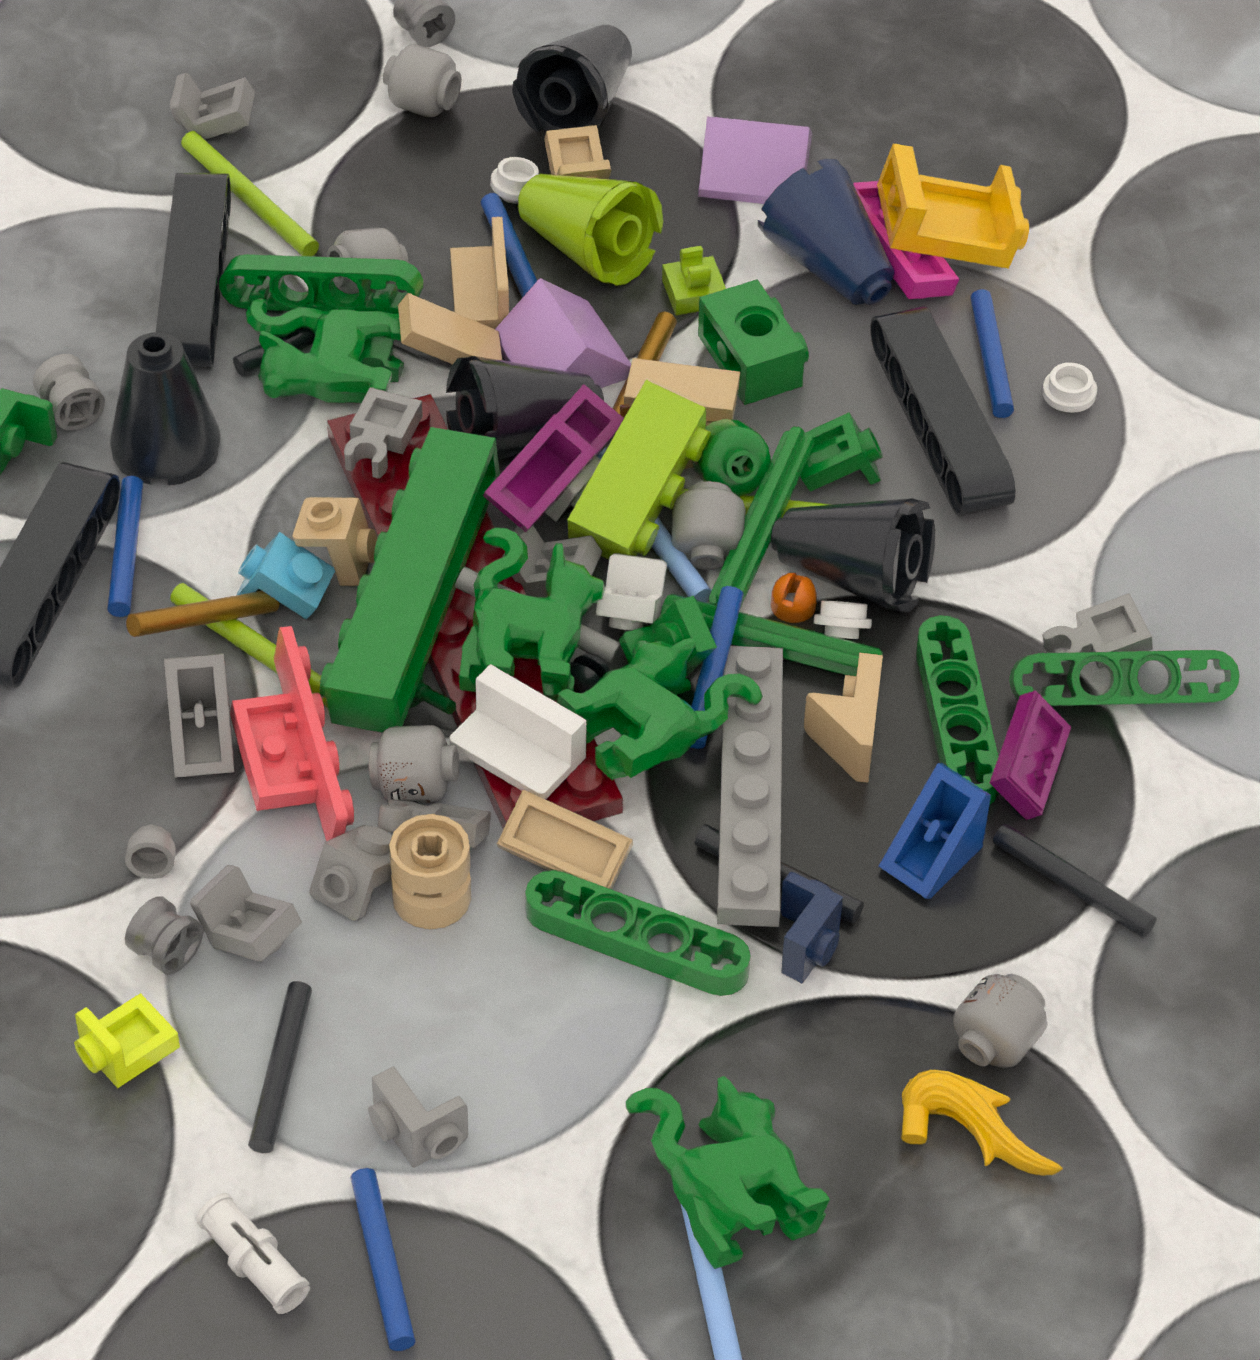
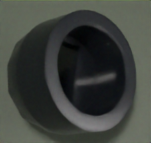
[570,654,610,693]

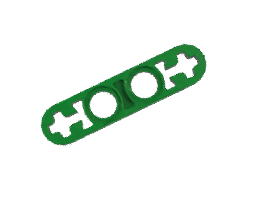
[219,254,424,314]
[916,615,999,805]
[1009,650,1240,706]
[525,870,751,996]

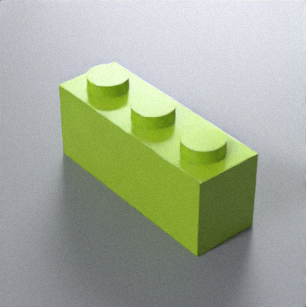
[567,380,711,560]

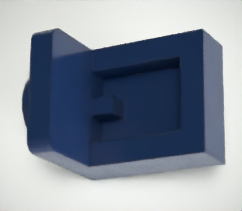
[780,872,843,984]

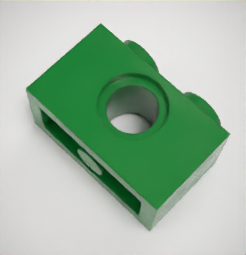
[698,279,809,405]

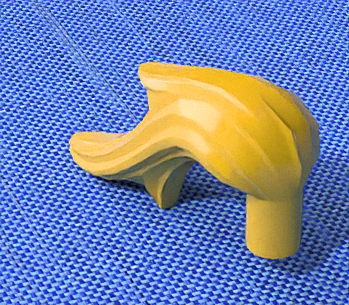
[901,1070,1063,1176]

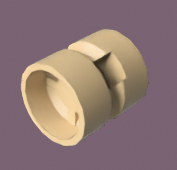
[389,814,471,930]

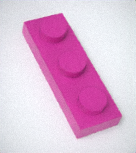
[853,181,959,299]

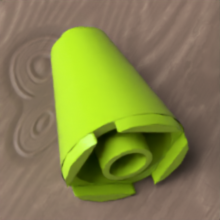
[518,174,663,285]

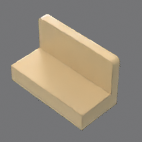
[450,217,509,329]

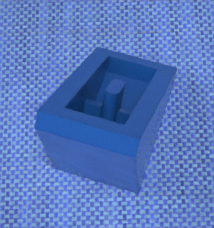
[879,763,991,899]

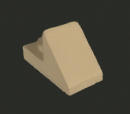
[804,653,883,783]

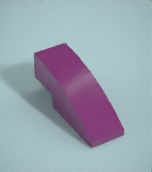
[482,384,624,533]

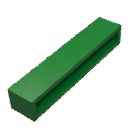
[320,427,500,733]

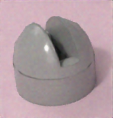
[125,824,176,879]

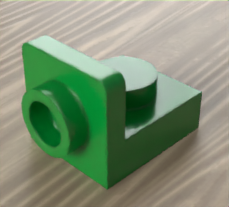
[0,388,57,475]
[801,412,883,492]
[619,596,717,676]

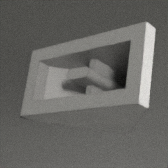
[164,653,235,778]

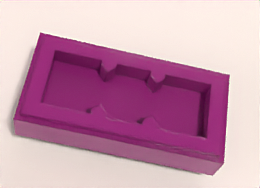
[989,690,1071,820]

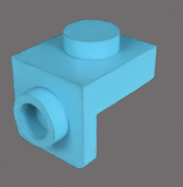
[236,532,335,619]

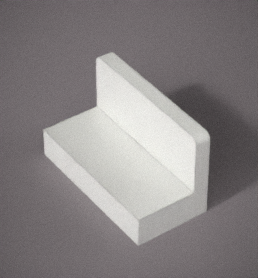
[449,664,586,800]

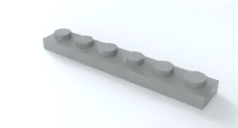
[717,646,783,927]

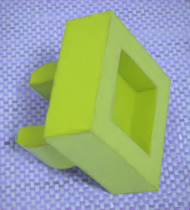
[662,246,726,315]

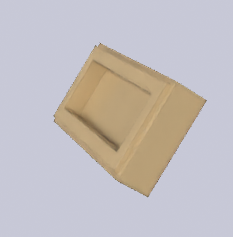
[398,293,502,364]
[624,358,740,422]
[497,790,634,889]

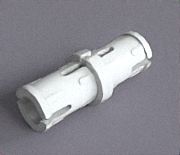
[196,1193,310,1314]

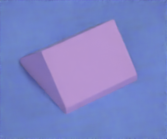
[699,116,812,204]
[496,278,631,388]

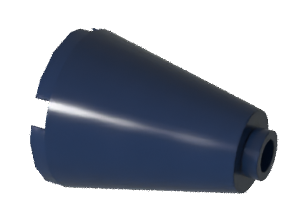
[757,159,895,305]

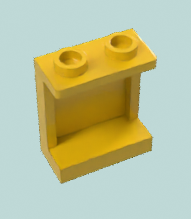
[877,143,1029,269]

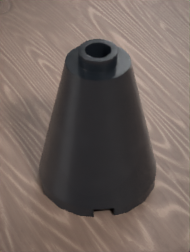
[512,25,632,133]
[110,332,221,485]
[446,356,604,461]
[771,498,935,613]

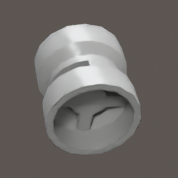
[33,354,105,430]

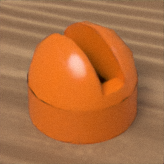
[771,573,817,623]

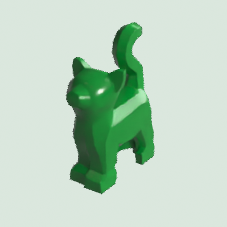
[246,298,404,404]
[459,528,605,701]
[557,638,763,780]
[625,1076,830,1269]

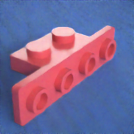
[230,626,354,841]

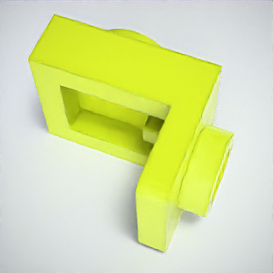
[74,993,180,1088]

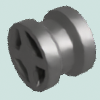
[393,0,455,47]
[124,896,204,975]

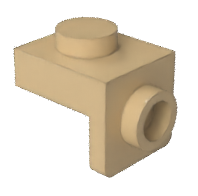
[544,125,611,179]
[293,497,377,586]

